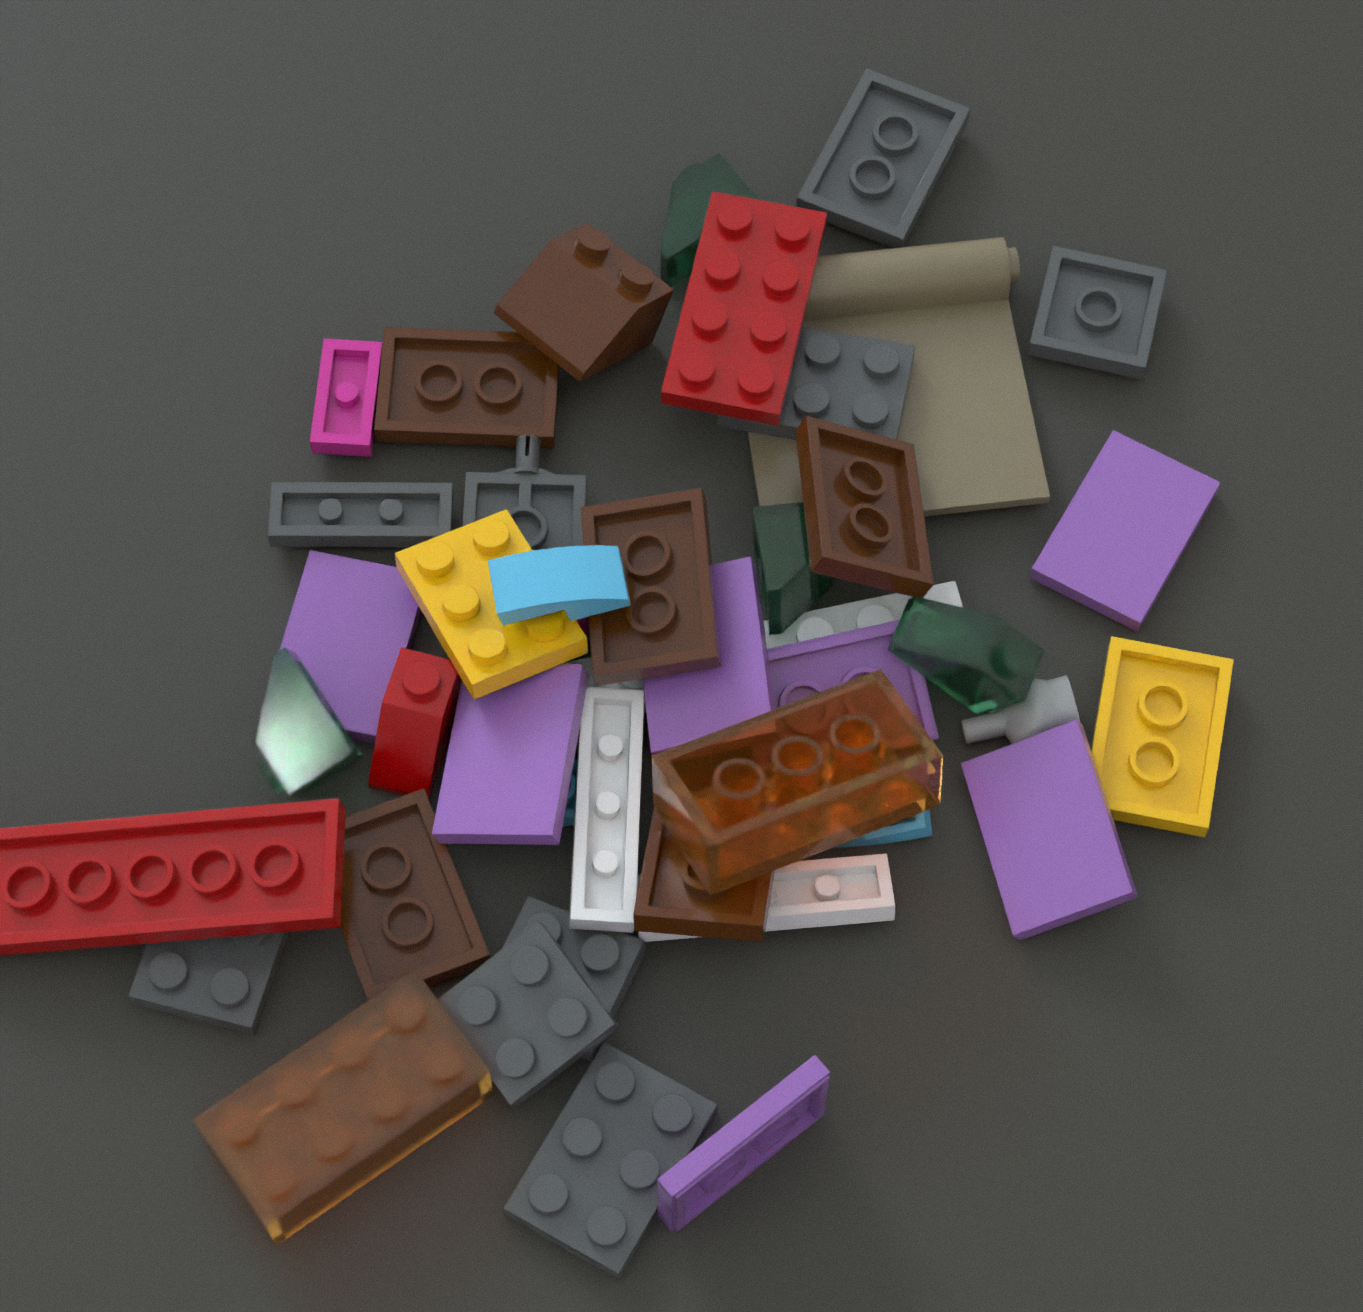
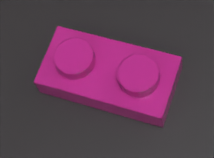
[310,338,383,457]

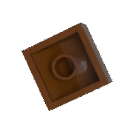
[494,223,674,382]

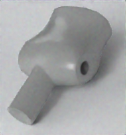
[961,675,1080,744]

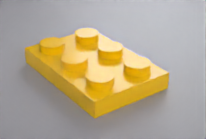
[395,509,588,700]
[1091,636,1234,838]

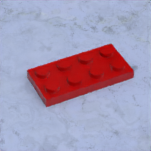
[661,191,827,426]

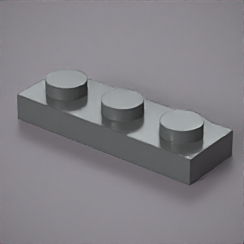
[268,482,454,547]

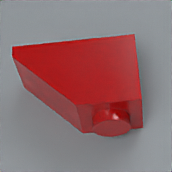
[368,647,462,800]

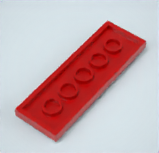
[0,798,346,956]

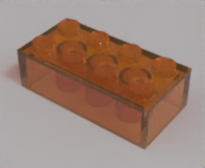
[652,669,943,896]
[193,970,494,1247]

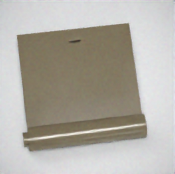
[747,237,1050,534]

